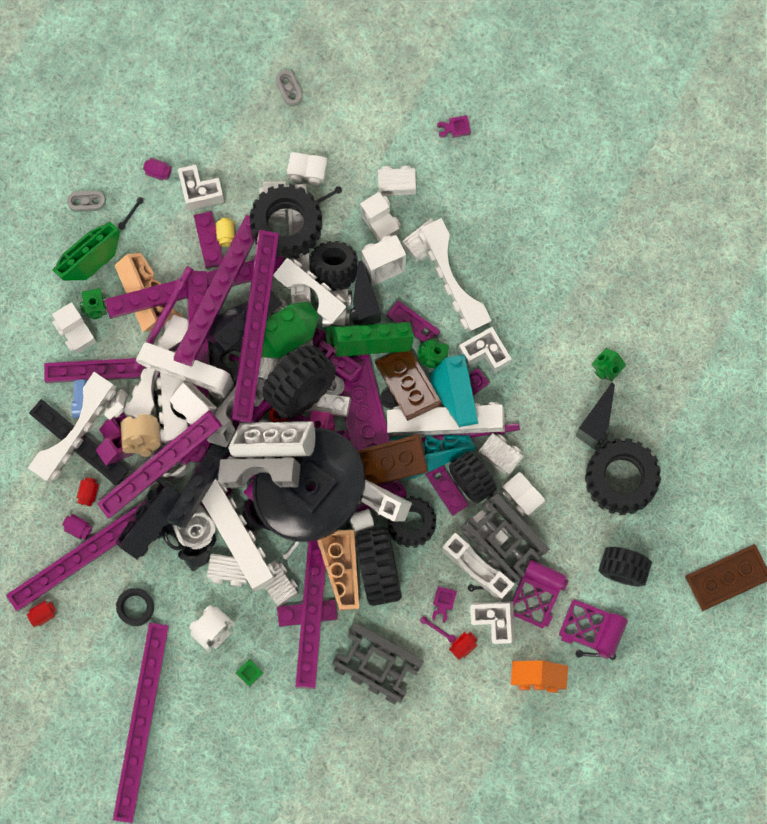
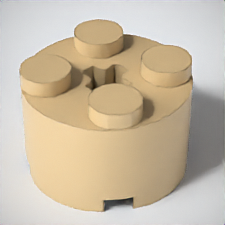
[121,414,161,457]

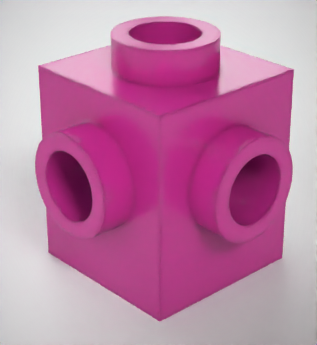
[307,410,335,431]

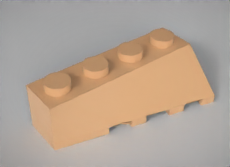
[115,253,183,332]
[317,530,359,611]

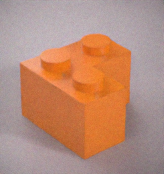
[511,660,568,693]

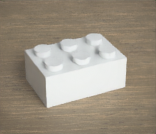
[361,235,406,286]

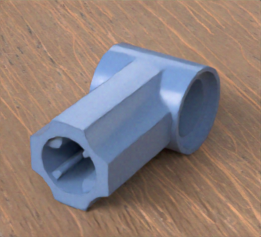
[71,380,87,418]

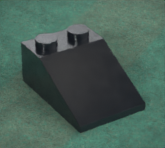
[351,260,381,326]
[576,383,615,449]

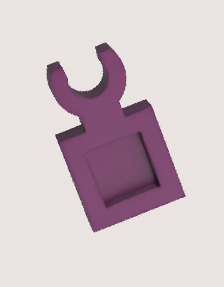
[437,115,471,138]
[432,586,457,623]

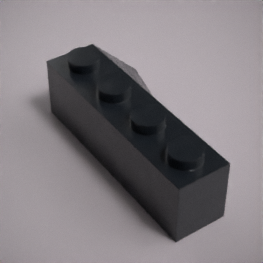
[207,290,283,355]
[116,477,181,560]

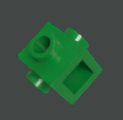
[80,288,107,319]
[417,339,449,368]
[591,348,626,382]

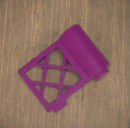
[513,559,569,629]
[559,599,628,659]

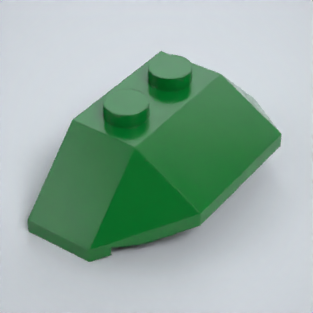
[52,221,120,281]
[261,301,319,359]

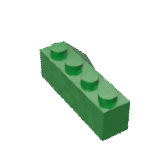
[329,322,414,357]

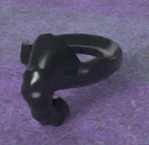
[158,524,184,550]

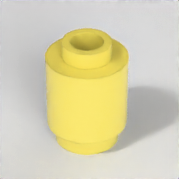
[216,218,235,247]

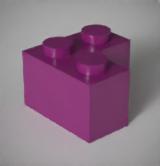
[96,412,135,466]

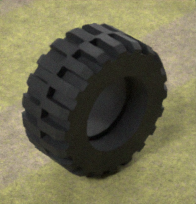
[250,184,322,260]
[262,345,336,419]
[585,438,661,515]
[355,527,402,606]

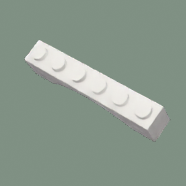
[418,218,491,332]
[124,314,188,419]
[28,372,117,482]
[361,480,412,521]

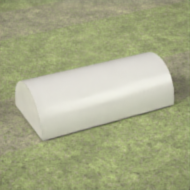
[228,422,315,457]

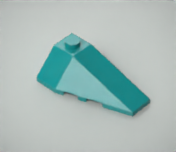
[429,354,478,427]
[390,435,475,480]

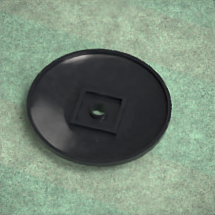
[252,428,365,542]

